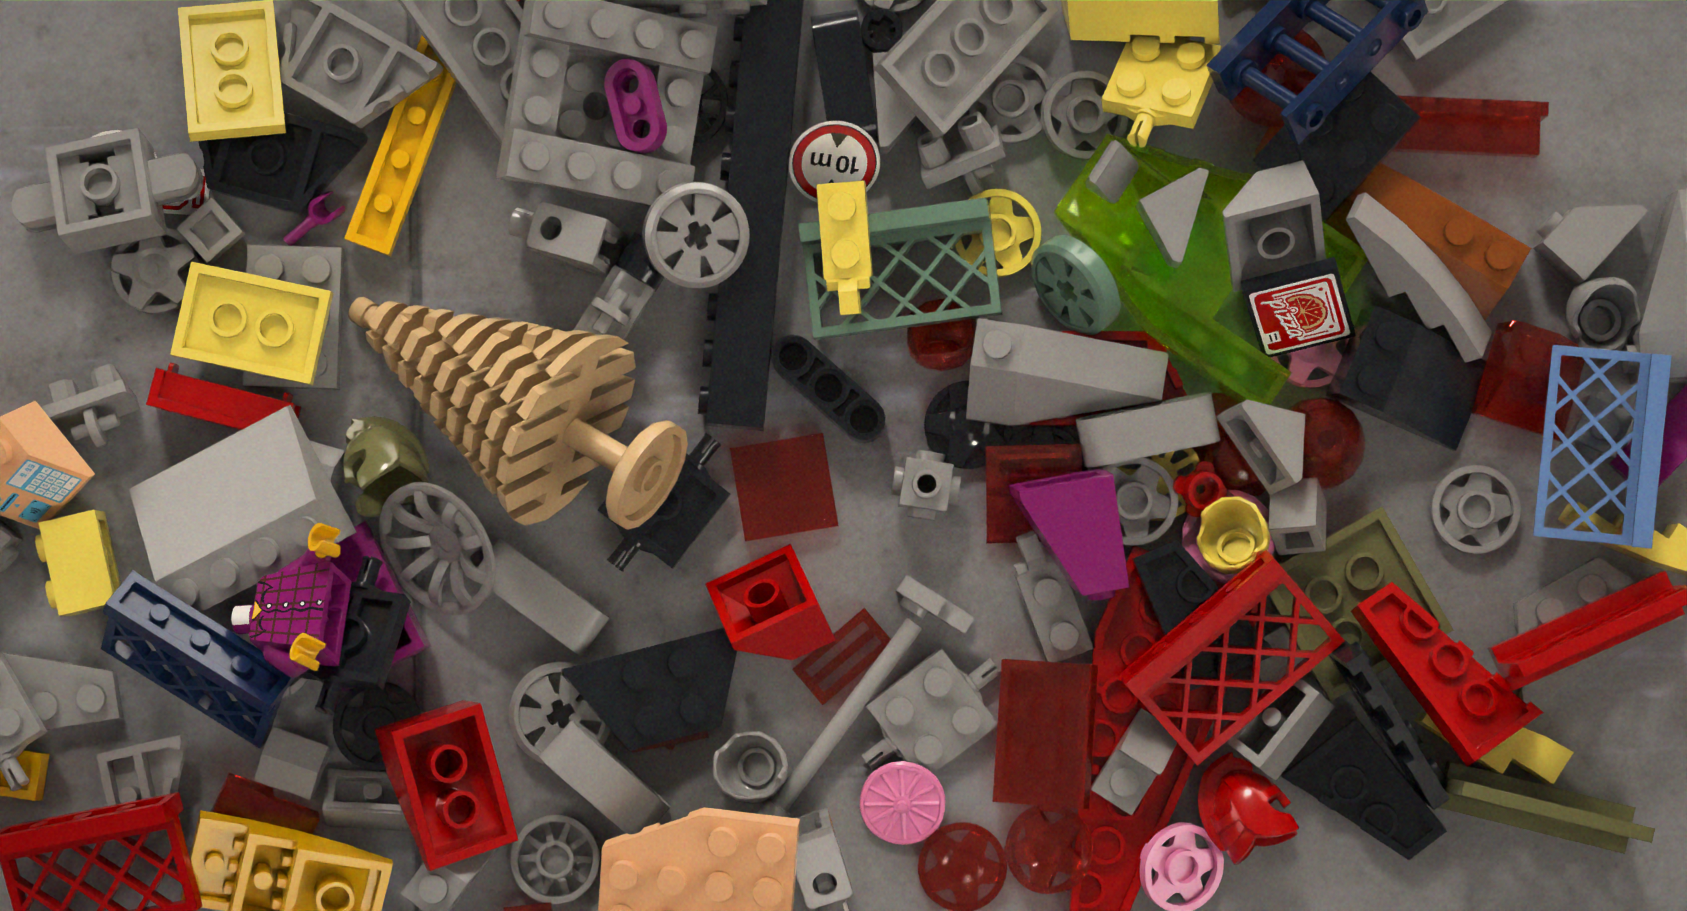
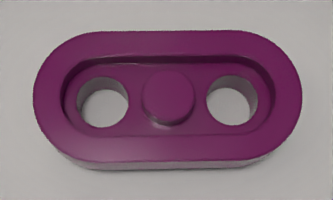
[604,59,667,154]

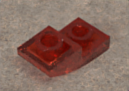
[210,773,320,834]

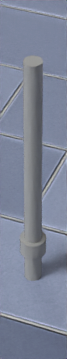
[756,617,923,817]

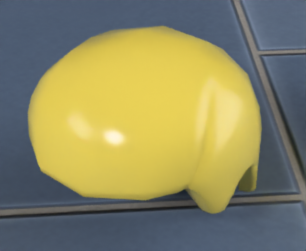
[1196,496,1270,575]

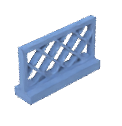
[1533,345,1672,549]

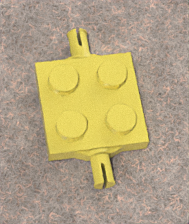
[1101,35,1222,148]

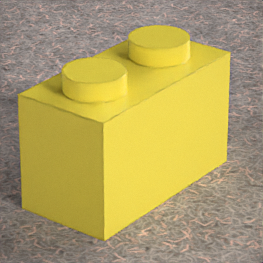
[35,510,121,616]

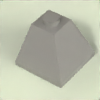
[1222,160,1326,292]

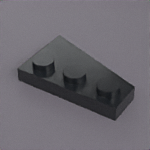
[1131,540,1272,691]
[1281,716,1447,860]

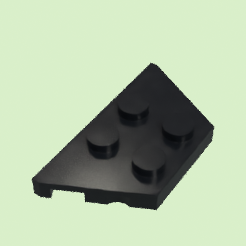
[198,112,368,215]
[561,628,737,751]

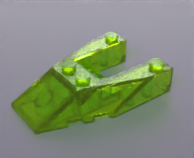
[1053,134,1368,405]

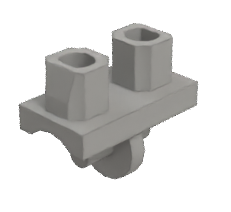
[917,111,1006,195]
[573,265,655,340]
[41,364,140,447]

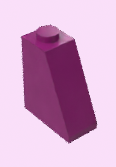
[1009,468,1129,600]

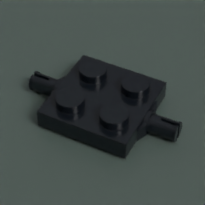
[598,433,731,572]
[298,556,411,715]

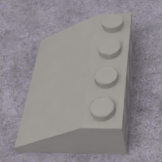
[129,405,357,612]

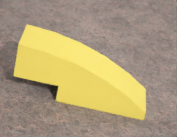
[1413,713,1574,784]

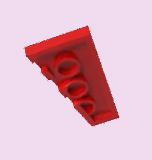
[1350,582,1544,767]

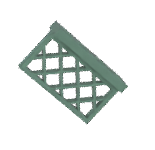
[798,197,1003,340]

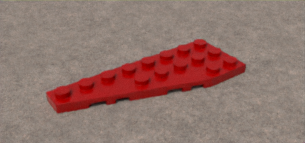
[1069,545,1258,911]

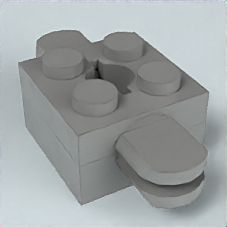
[11,128,204,254]

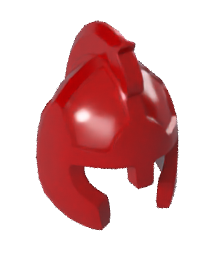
[1198,752,1299,865]

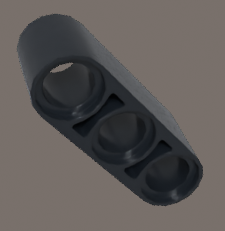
[810,9,878,143]
[772,335,886,443]

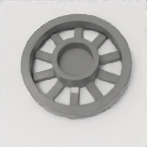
[510,814,600,904]

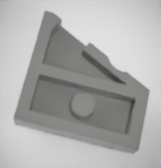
[96,734,189,848]

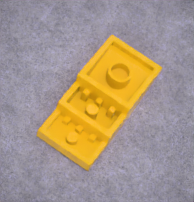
[180,810,393,911]

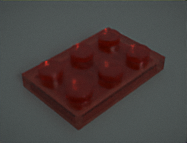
[992,659,1098,809]

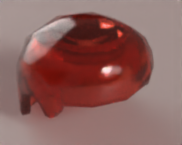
[907,298,977,371]

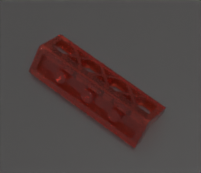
[1391,95,1549,158]

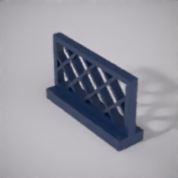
[101,570,294,749]

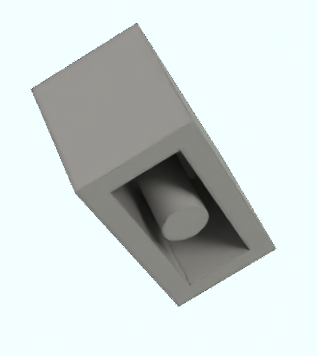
[1226,665,1335,781]

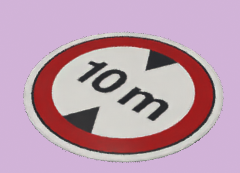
[789,121,880,203]

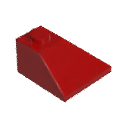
[705,544,836,660]

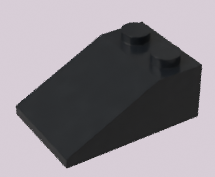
[1326,305,1491,451]

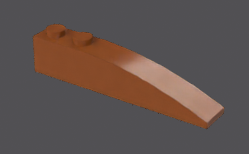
[1254,112,1532,320]

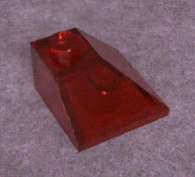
[1472,320,1585,441]

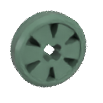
[1031,235,1120,335]

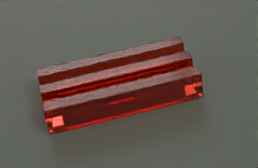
[792,608,891,705]

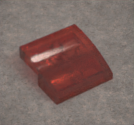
[985,444,1082,544]

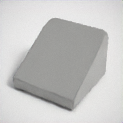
[1085,140,1139,204]

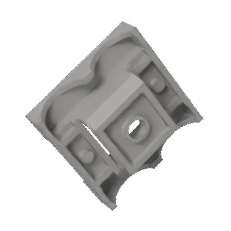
[496,0,717,207]

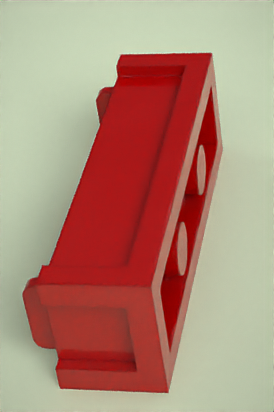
[146,362,302,430]

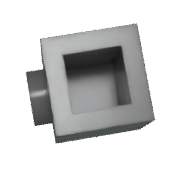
[1268,477,1327,555]

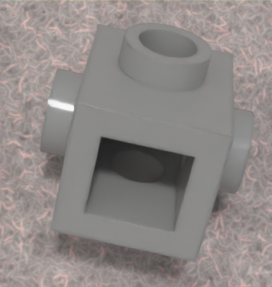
[891,450,961,521]

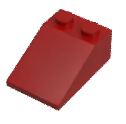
[375,700,518,871]

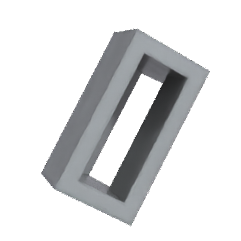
[254,727,330,799]

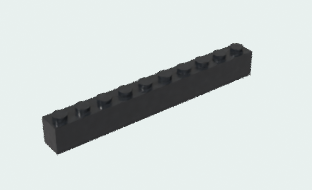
[698,0,804,431]

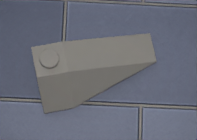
[1622,189,1687,385]
[966,318,1169,427]

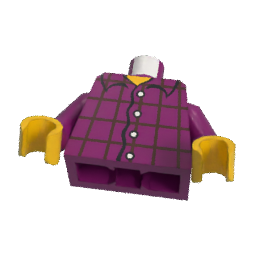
[231,523,352,678]

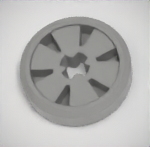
[642,182,750,288]
[509,662,611,764]

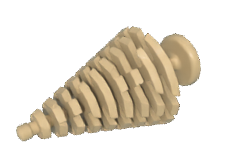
[348,297,688,530]

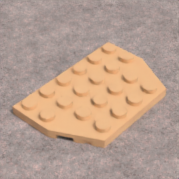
[598,807,800,911]

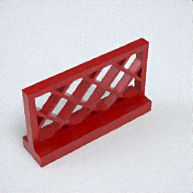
[1120,550,1345,766]
[1488,570,1687,691]
[0,792,203,911]

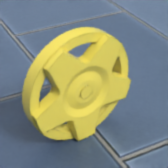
[955,189,1041,277]

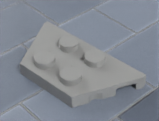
[280,0,444,129]
[1513,557,1685,704]

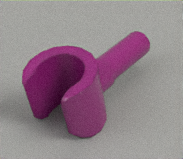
[284,191,345,246]

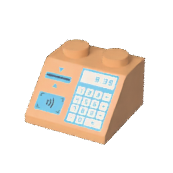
[0,401,95,529]

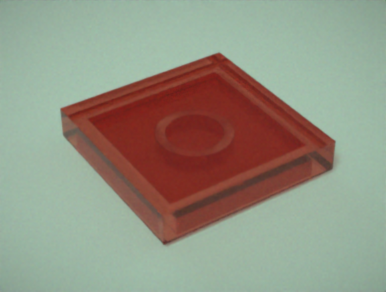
[730,433,839,542]

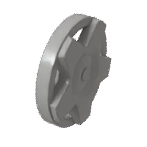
[968,56,1052,144]
[1041,70,1128,160]
[111,227,201,315]
[1103,457,1178,546]
[1430,465,1521,554]

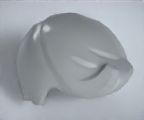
[1566,277,1641,360]

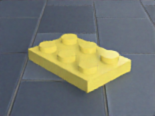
[178,0,286,142]
[170,262,334,385]

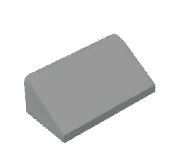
[322,768,411,831]

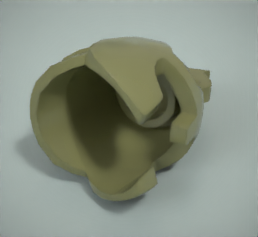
[343,416,429,517]

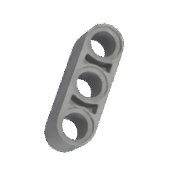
[1076,393,1220,467]
[477,537,610,657]
[539,720,671,834]

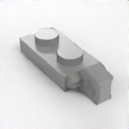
[1014,531,1093,665]

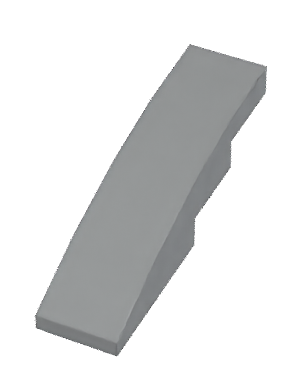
[1346,192,1492,363]

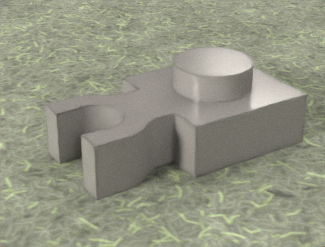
[896,575,975,634]

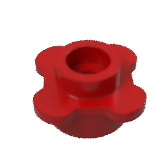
[1173,461,1227,517]

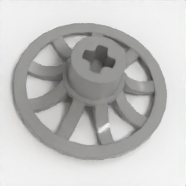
[379,482,496,615]

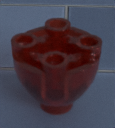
[1287,397,1366,490]

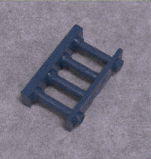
[1206,0,1429,145]

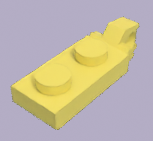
[816,181,873,315]

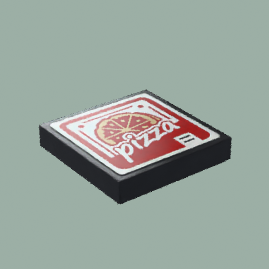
[1241,257,1356,359]

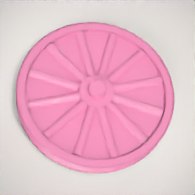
[860,761,946,845]

